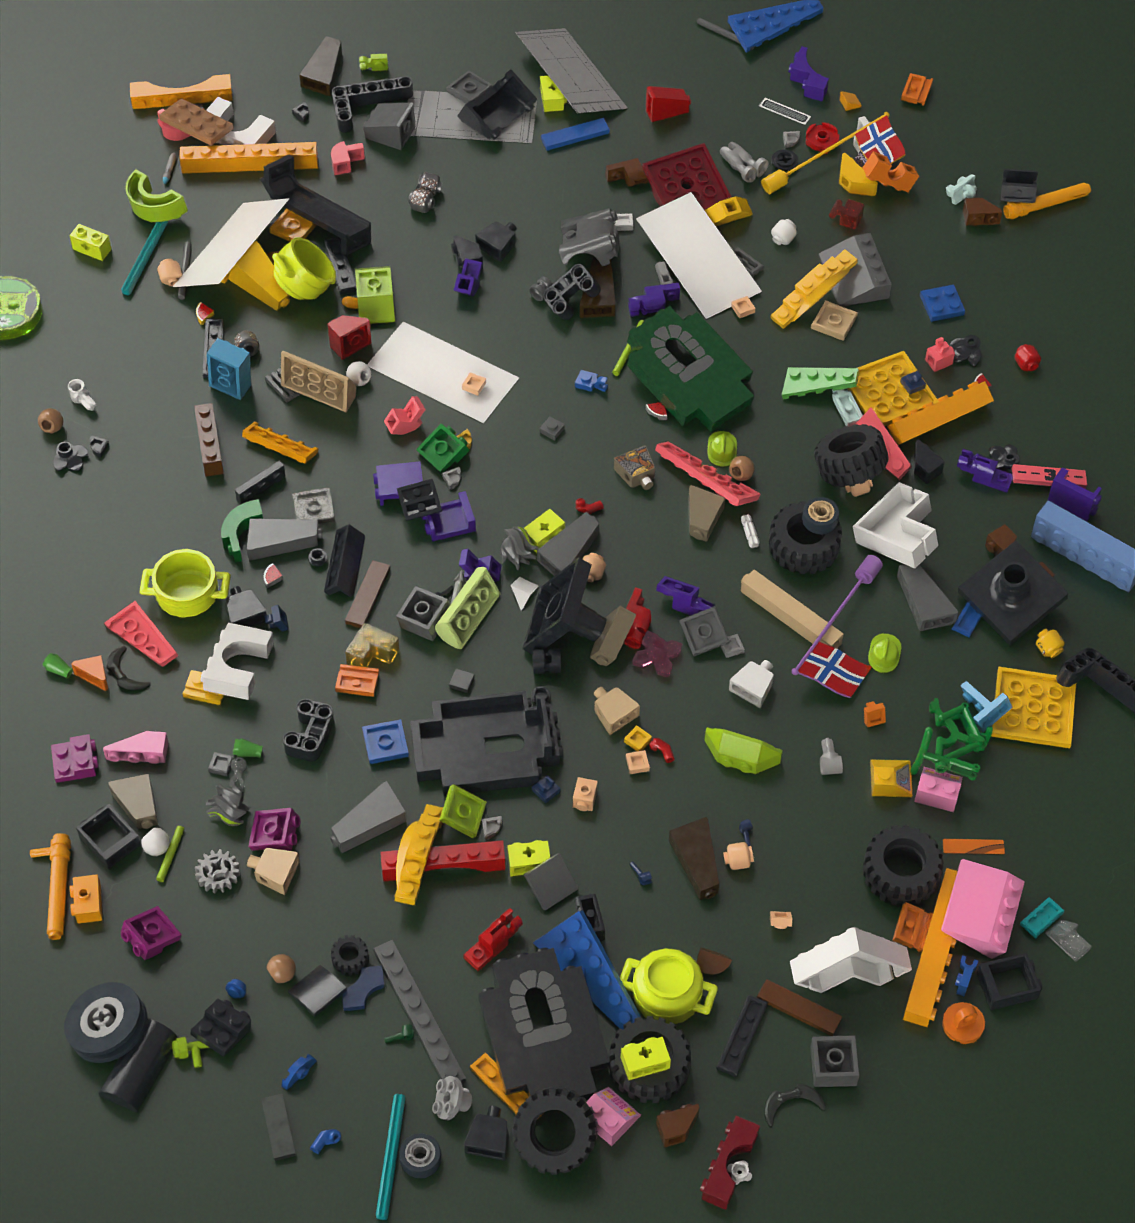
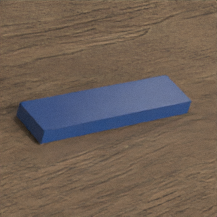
[541,118,610,150]

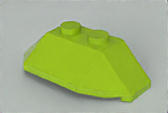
[705,727,783,774]

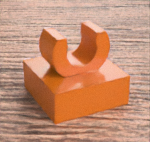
[864,701,886,727]

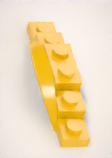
[771,249,858,329]
[394,804,443,906]

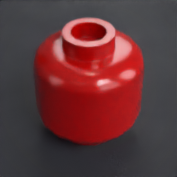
[1015,344,1041,371]

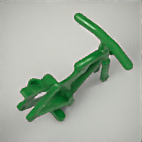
[910,698,993,781]

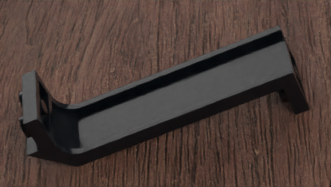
[260,155,371,256]

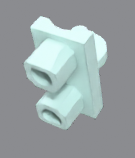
[946,174,977,205]

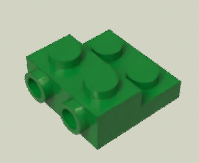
[416,423,469,473]

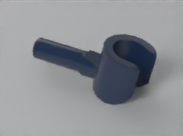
[739,819,753,846]
[630,861,652,885]

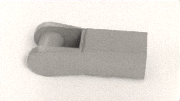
[655,261,673,285]

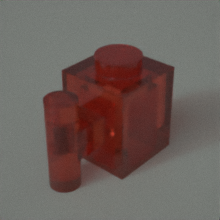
[829,199,864,230]

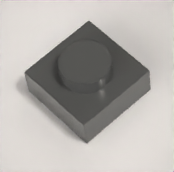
[539,416,565,441]

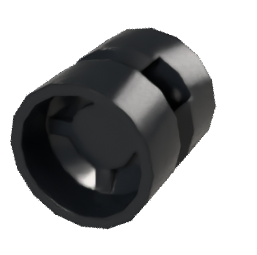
[533,648,561,674]

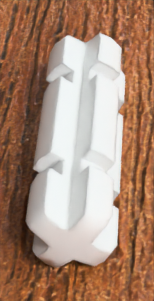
[741,514,760,548]

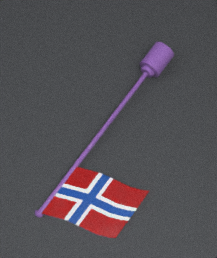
[792,555,883,698]

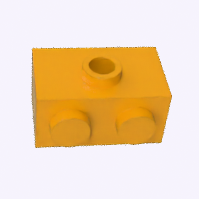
[70,874,103,923]

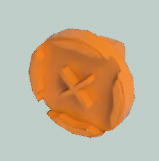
[942,1002,985,1044]

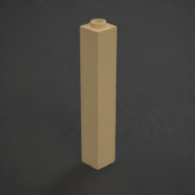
[741,570,844,649]

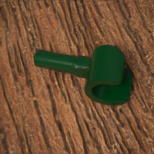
[384,1024,414,1043]

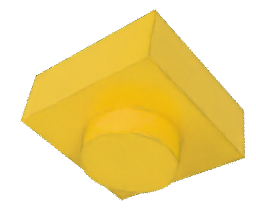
[624,725,652,752]

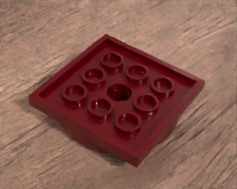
[642,143,732,210]

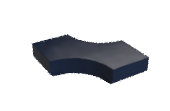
[342,965,384,1011]

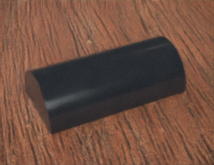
[99,1019,178,1113]

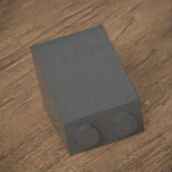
[363,103,416,150]

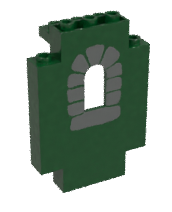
[627,306,754,432]

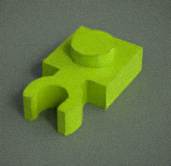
[359,54,388,71]

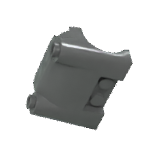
[559,208,619,266]

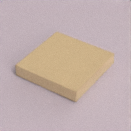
[811,300,858,341]

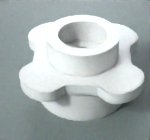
[727,1160,752,1185]

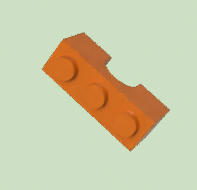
[863,151,919,192]

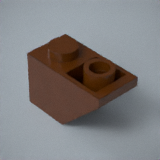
[963,198,1002,226]
[656,1104,700,1148]

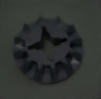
[771,150,798,172]

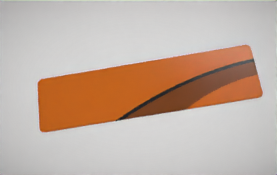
[943,839,1005,854]

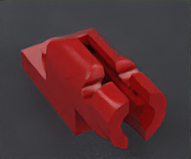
[623,587,651,649]
[463,908,523,971]

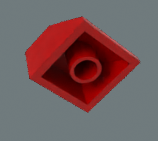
[328,315,372,360]

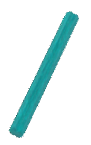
[121,221,168,295]
[376,1094,405,1220]

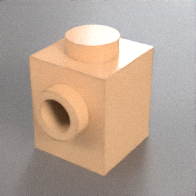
[573,777,598,811]

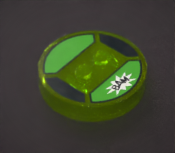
[0,276,42,340]

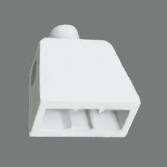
[729,660,774,708]

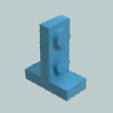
[961,681,1013,732]

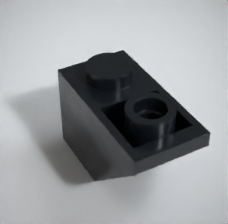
[451,235,483,269]
[914,439,945,484]

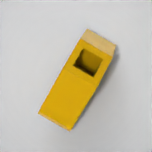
[839,153,878,196]
[704,196,753,226]

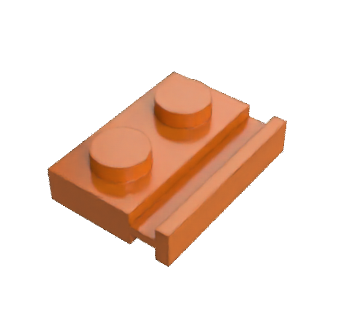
[901,73,933,106]
[335,664,379,697]
[893,902,933,952]

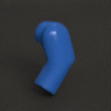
[310,1129,341,1154]

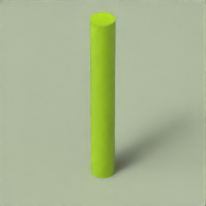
[156,826,185,882]

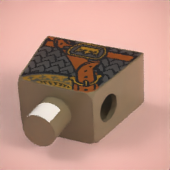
[614,445,655,490]

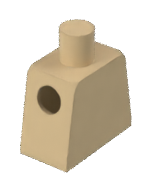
[594,687,640,735]
[247,848,299,895]

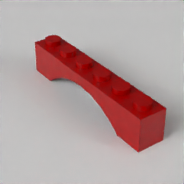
[381,840,505,881]

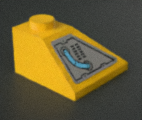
[870,760,912,797]

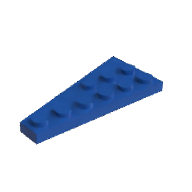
[728,0,824,53]
[533,911,641,1029]

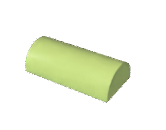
[435,567,501,649]

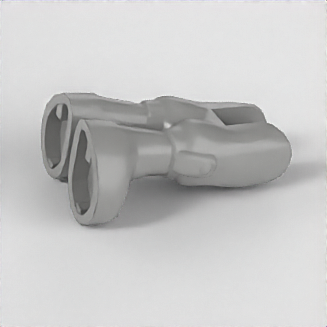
[720,142,769,182]

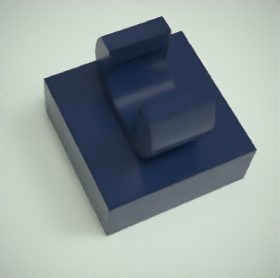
[900,370,926,394]
[265,605,289,631]
[532,776,560,804]

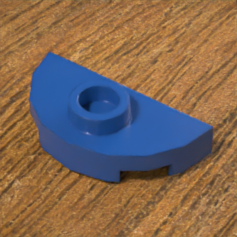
[282,1054,317,1090]

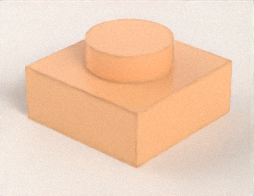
[731,296,755,318]
[462,372,486,395]
[626,750,650,774]
[770,911,792,929]

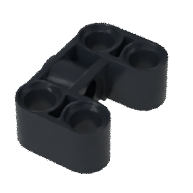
[544,264,601,320]
[283,699,334,762]

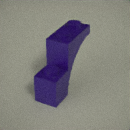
[788,46,829,101]

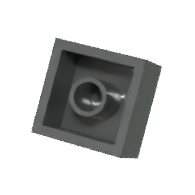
[396,586,450,641]
[810,1036,859,1087]

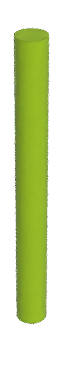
[612,320,644,376]

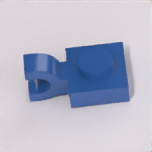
[575,370,608,392]
[955,955,978,996]

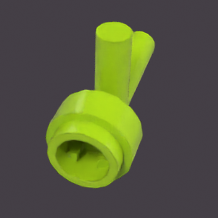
[172,1037,209,1068]

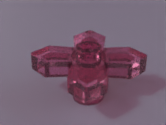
[633,631,682,677]

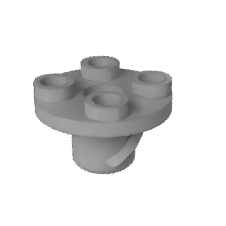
[432,1076,472,1120]

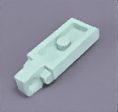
[832,389,863,427]

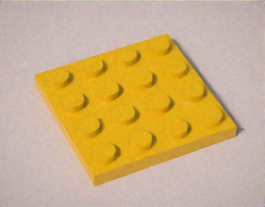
[847,351,938,427]
[991,667,1076,749]

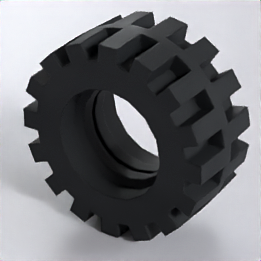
[331,935,369,976]

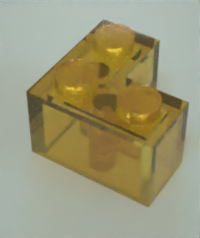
[345,623,399,667]

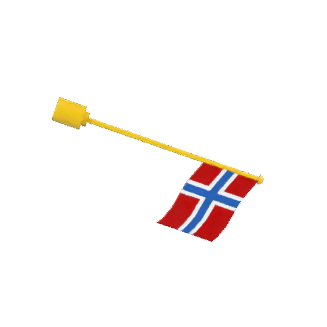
[761,112,905,194]

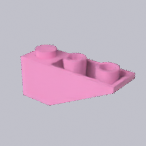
[103,731,168,764]

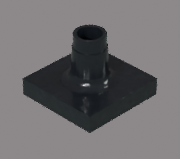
[958,540,1068,646]
[522,557,606,655]

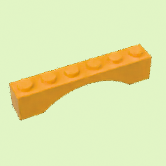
[130,74,233,109]

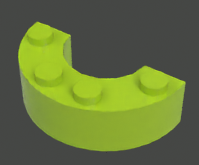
[126,169,188,222]

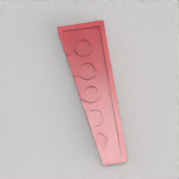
[655,441,760,506]

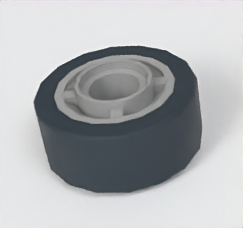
[400,1133,441,1178]

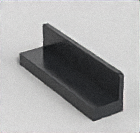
[324,524,365,597]

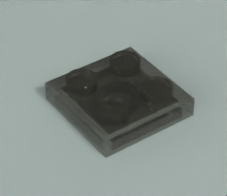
[292,488,335,524]

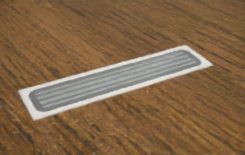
[759,98,811,125]

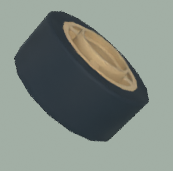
[802,497,839,534]

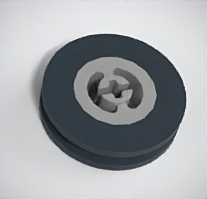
[64,982,147,1063]

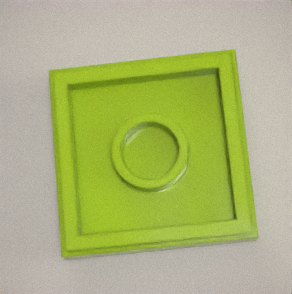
[439,784,487,838]

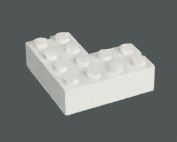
[853,482,938,568]
[790,927,912,993]

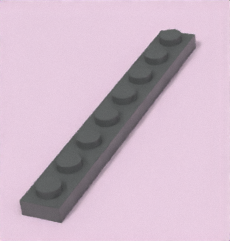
[374,940,466,1083]

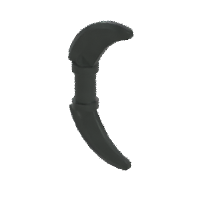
[106,646,151,690]
[765,1084,825,1127]

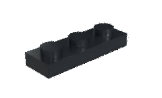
[235,461,285,505]

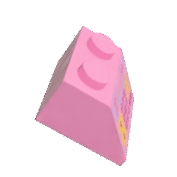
[914,767,963,812]
[586,1087,641,1146]

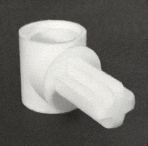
[68,379,96,411]

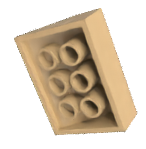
[281,351,356,412]

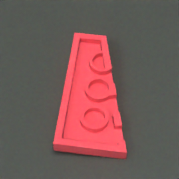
[856,408,912,480]
[104,601,178,667]

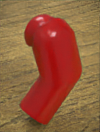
[575,498,604,514]
[649,738,675,763]

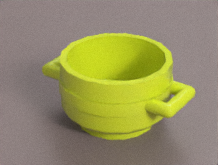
[272,237,336,300]
[140,549,231,617]
[620,948,718,1024]

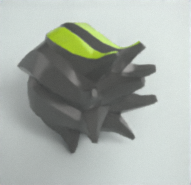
[499,526,539,570]
[206,781,250,826]

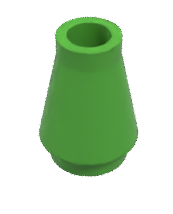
[43,653,73,679]
[233,738,263,758]

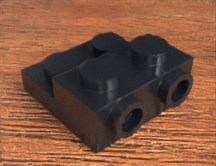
[190,998,252,1057]

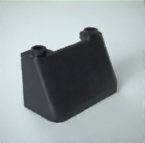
[457,69,538,140]

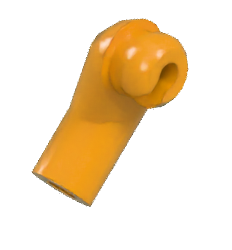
[342,296,358,309]

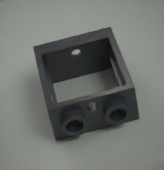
[76,804,141,869]
[977,953,1043,1010]

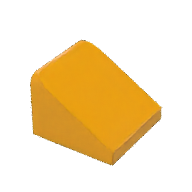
[840,91,862,111]

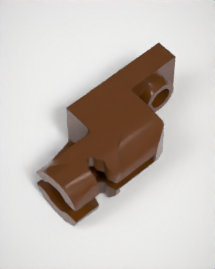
[605,158,648,186]

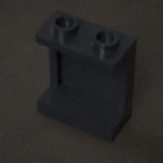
[1001,169,1038,203]

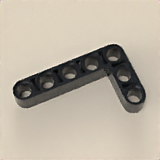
[332,77,413,133]
[1056,647,1135,712]

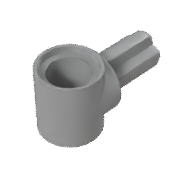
[820,738,843,775]

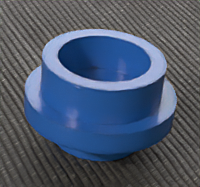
[225,979,246,998]

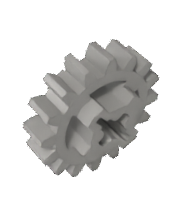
[195,849,240,893]

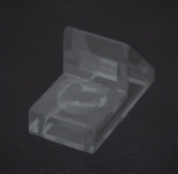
[1045,920,1091,962]

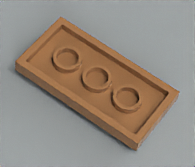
[159,98,233,146]

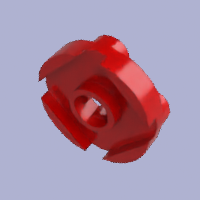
[806,123,839,154]

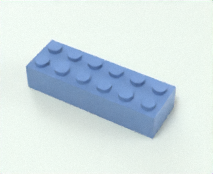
[1031,501,1135,593]

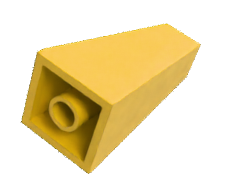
[228,241,290,311]

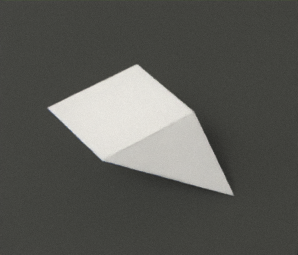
[511,577,539,611]

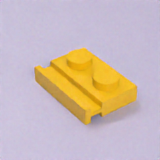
[182,670,224,705]

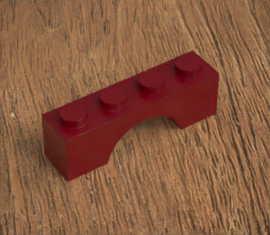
[700,1116,760,1210]

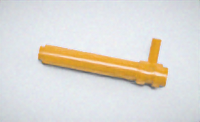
[1003,183,1091,219]
[30,833,71,940]

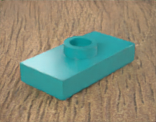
[1020,897,1064,938]

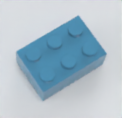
[207,338,251,400]

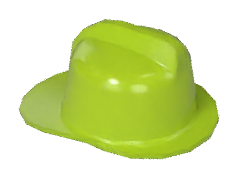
[707,431,737,467]
[868,633,901,673]

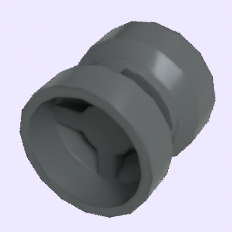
[529,276,553,301]

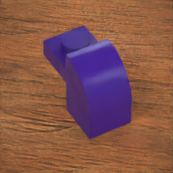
[454,258,483,296]
[459,548,502,582]

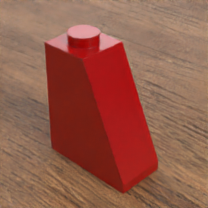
[646,86,691,122]

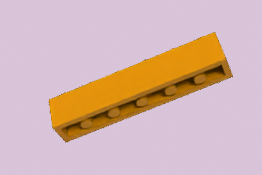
[887,381,994,445]

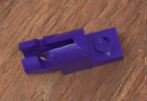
[628,283,680,317]
[957,449,1013,493]
[656,576,715,616]

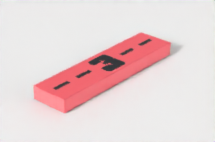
[1012,464,1087,489]

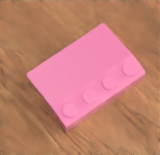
[941,859,1025,959]

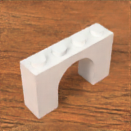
[206,97,276,145]
[201,623,273,700]

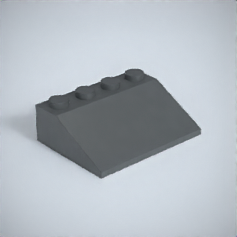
[819,233,892,307]

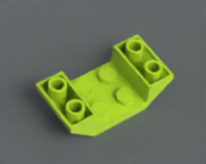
[355,266,395,324]

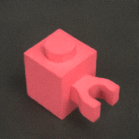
[925,337,955,372]

